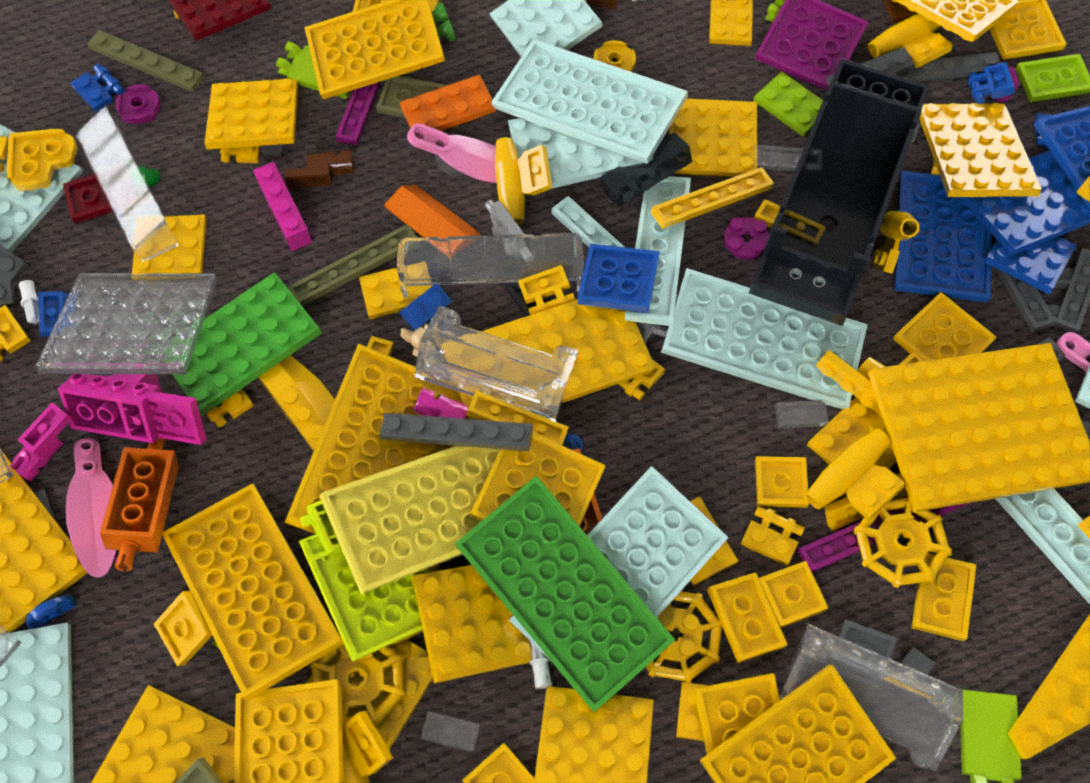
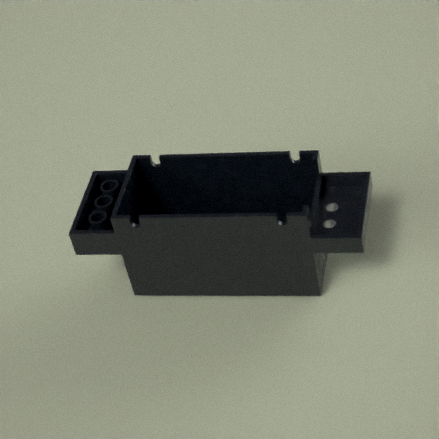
[749,58,930,326]

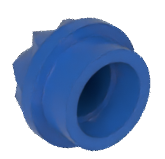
[562,434,583,452]

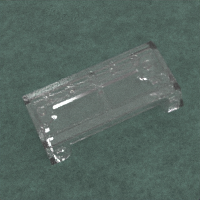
[414,306,579,421]
[779,624,963,771]

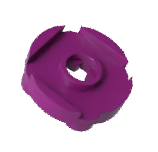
[115,84,161,124]
[724,217,770,260]

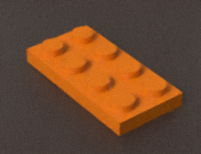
[399,74,496,139]

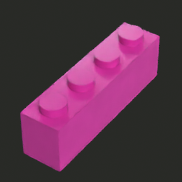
[253,162,312,252]

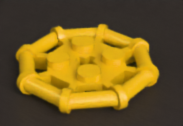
[854,496,952,588]
[645,591,723,683]
[310,634,406,727]

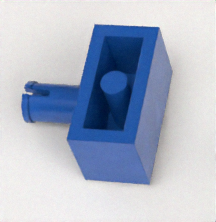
[398,283,453,337]

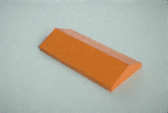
[385,184,481,257]

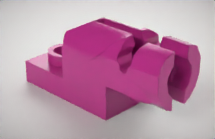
[413,388,468,419]
[10,402,73,482]

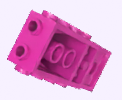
[58,366,207,445]

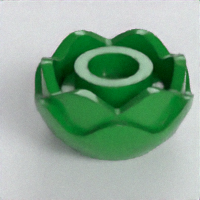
[132,166,161,186]

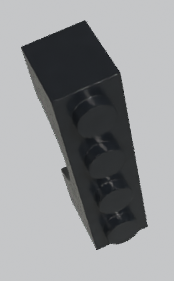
[600,132,693,207]

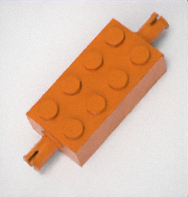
[100,438,179,571]

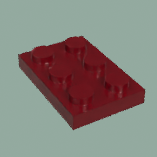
[63,164,140,224]

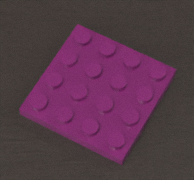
[755,0,869,91]

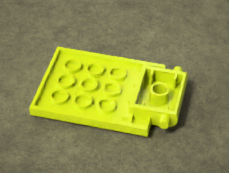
[299,501,430,662]

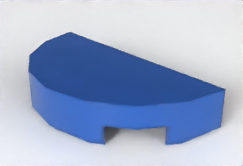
[25,595,77,629]

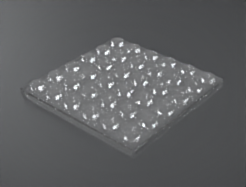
[35,273,217,375]

